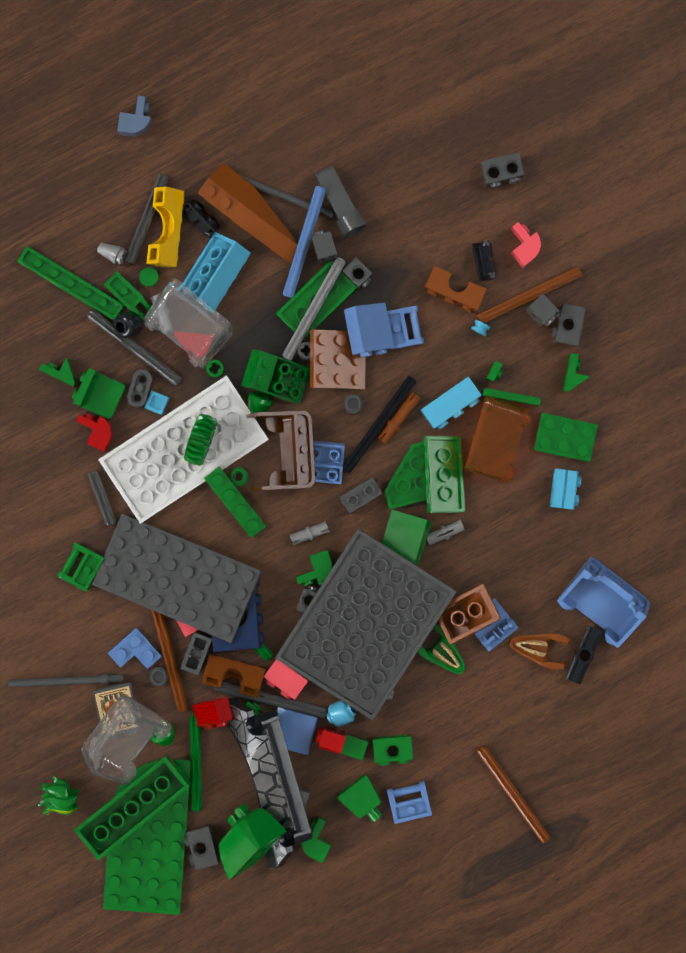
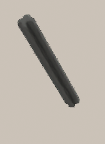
[125,174,169,264]

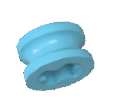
[471,320,490,336]

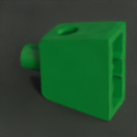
[337,773,382,822]

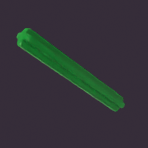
[189,715,202,811]

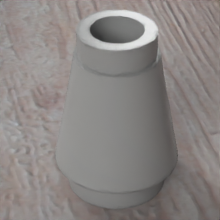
[97,242,127,265]

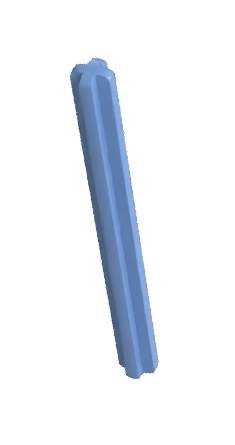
[283,186,326,298]

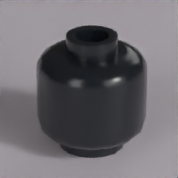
[114,311,142,338]

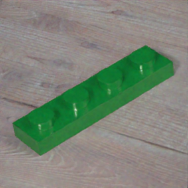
[204,466,266,538]

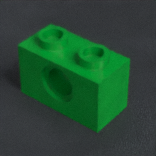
[372,734,413,766]

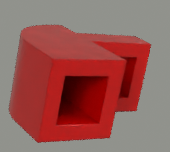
[76,413,113,452]

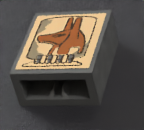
[92,681,142,739]

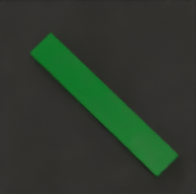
[17,246,125,321]

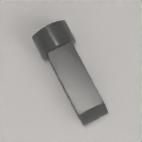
[314,165,367,238]

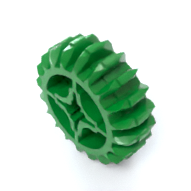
[184,414,217,466]

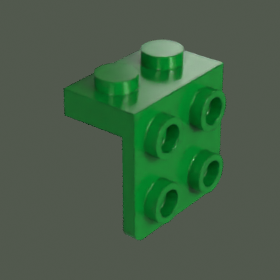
[72,368,125,419]

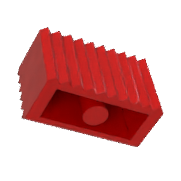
[192,697,233,729]
[316,725,346,754]

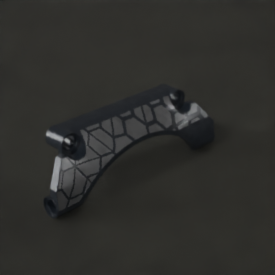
[227,697,313,869]

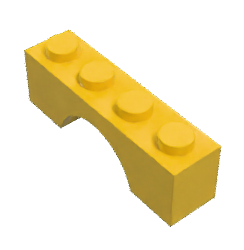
[147,187,184,268]

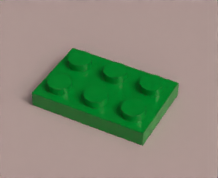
[533,413,598,462]

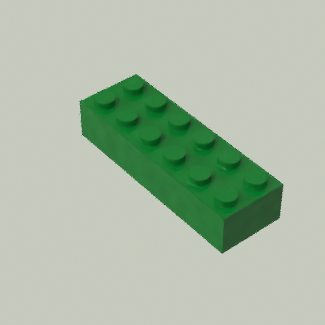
[74,753,191,861]

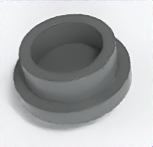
[343,394,363,414]
[149,667,169,686]

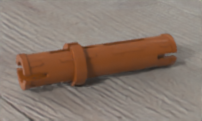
[378,392,421,445]

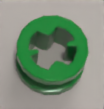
[206,360,224,378]

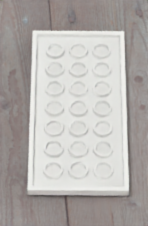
[98,375,269,524]

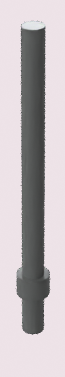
[239,174,334,219]
[8,673,124,687]

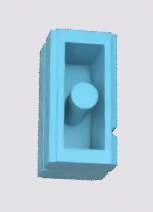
[549,469,581,510]

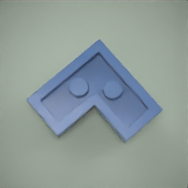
[108,628,162,669]

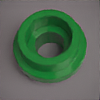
[229,467,249,487]

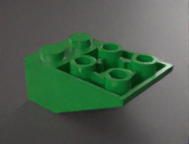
[241,349,310,405]

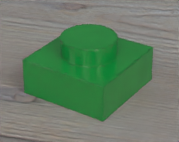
[486,361,503,382]

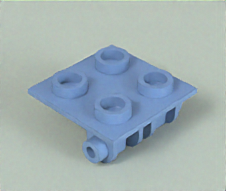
[475,598,518,652]

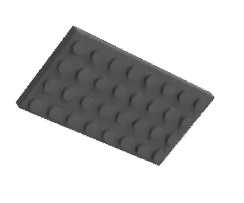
[92,514,262,643]

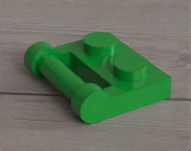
[57,542,104,592]

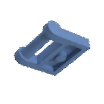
[387,306,425,350]
[387,781,432,824]

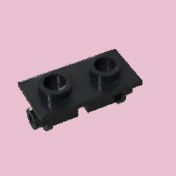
[183,200,220,237]
[472,240,498,281]

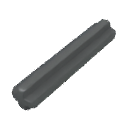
[88,471,116,526]

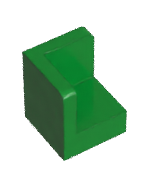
[341,735,368,760]

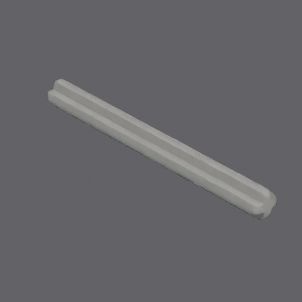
[282,257,346,360]

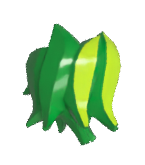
[38,775,79,815]

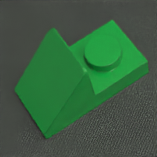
[562,353,590,393]
[39,358,78,388]

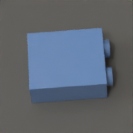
[344,303,394,358]

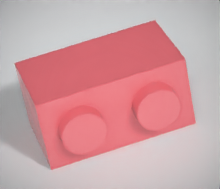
[264,659,309,700]

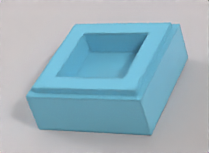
[144,390,170,415]

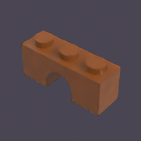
[424,266,487,313]
[202,654,265,698]

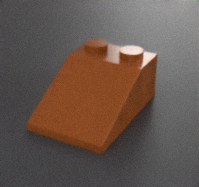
[438,584,501,645]

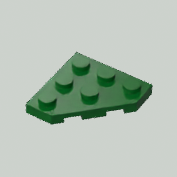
[384,441,427,510]

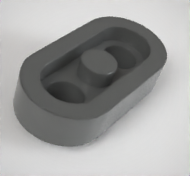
[127,370,153,408]

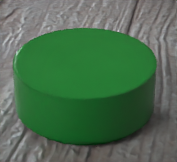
[139,267,159,287]

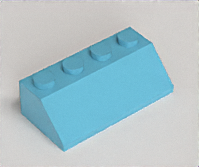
[175,232,251,318]

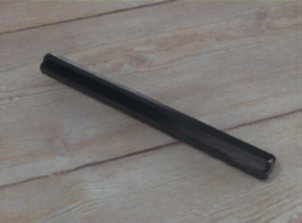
[343,376,416,472]

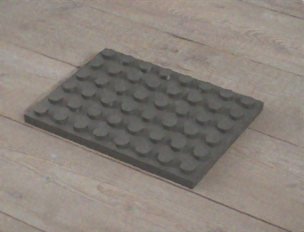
[275,528,457,720]

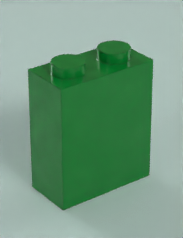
[382,510,432,566]

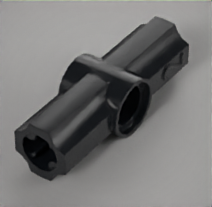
[565,625,603,685]

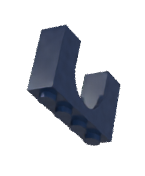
[212,578,265,652]

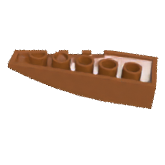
[198,163,298,264]

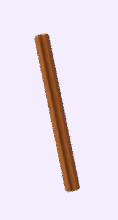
[477,266,582,323]
[151,610,188,712]
[477,745,550,843]

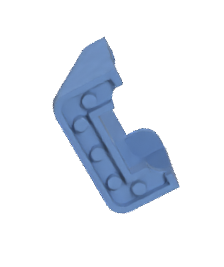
[557,557,650,648]

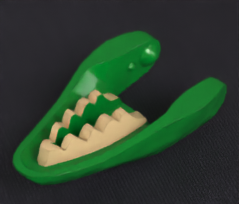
[418,624,465,674]

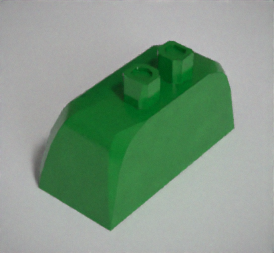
[219,804,287,880]

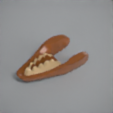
[510,634,571,670]

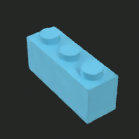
[420,377,481,430]

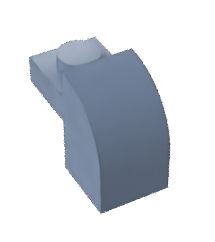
[117,96,152,137]

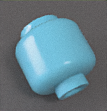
[327,700,356,727]

